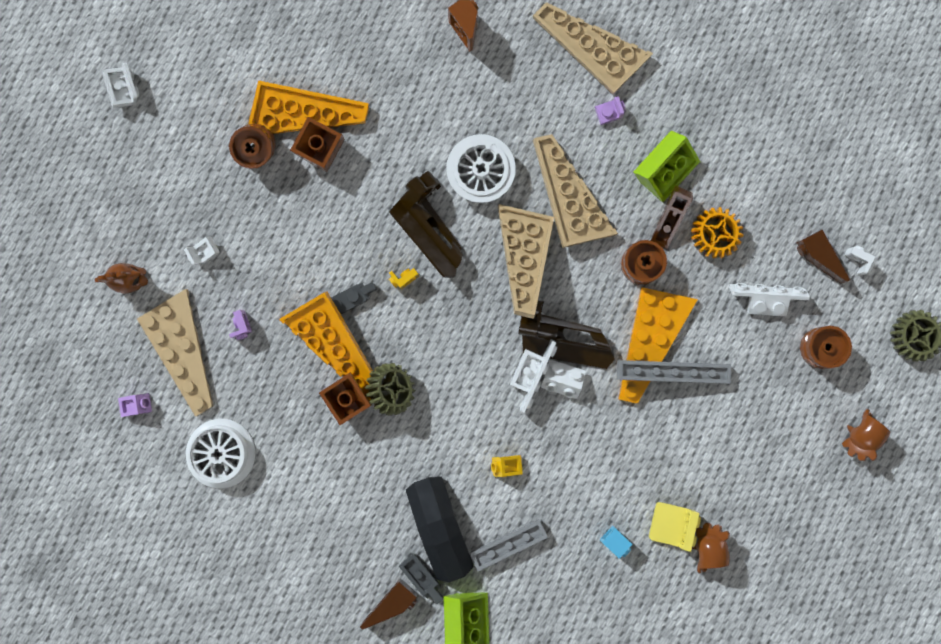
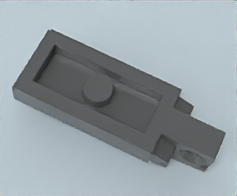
[331,282,377,314]
[399,553,444,604]

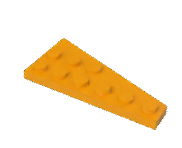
[248,80,370,134]
[618,287,698,403]
[279,291,373,400]

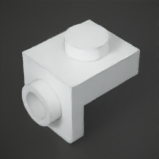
[184,236,220,266]
[844,246,875,276]

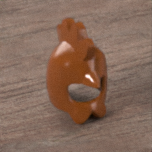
[94,263,148,294]
[842,409,891,461]
[692,522,730,574]

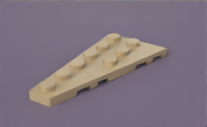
[533,2,653,95]
[533,134,618,248]
[498,204,554,319]
[137,289,213,417]

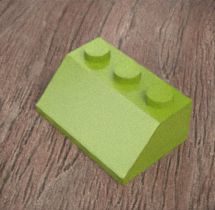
[633,131,701,202]
[444,592,489,644]

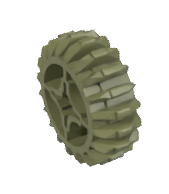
[890,310,941,362]
[365,363,416,416]

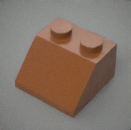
[448,0,479,52]
[290,117,345,172]
[319,372,372,425]

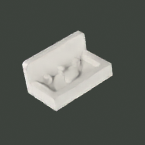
[102,63,139,108]
[541,359,586,399]

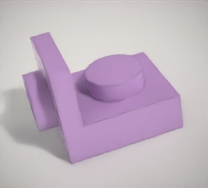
[595,96,626,125]
[229,310,252,341]
[118,393,152,417]

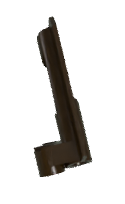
[389,171,463,278]
[518,300,615,369]

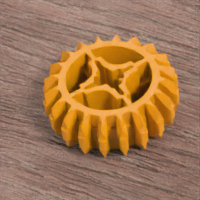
[691,207,744,259]

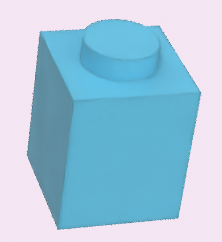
[600,526,633,559]

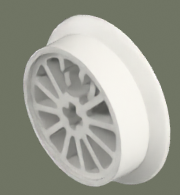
[446,134,516,203]
[186,419,255,489]

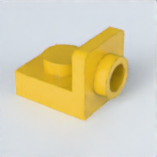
[389,268,419,290]
[491,455,523,477]

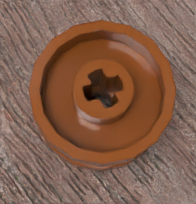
[229,123,276,169]
[621,240,667,285]
[800,325,852,369]

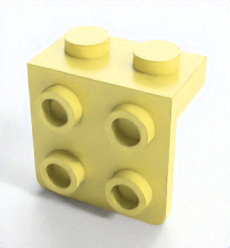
[649,502,701,552]

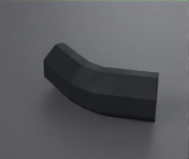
[406,476,474,583]

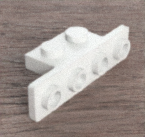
[729,283,810,316]
[510,339,557,413]

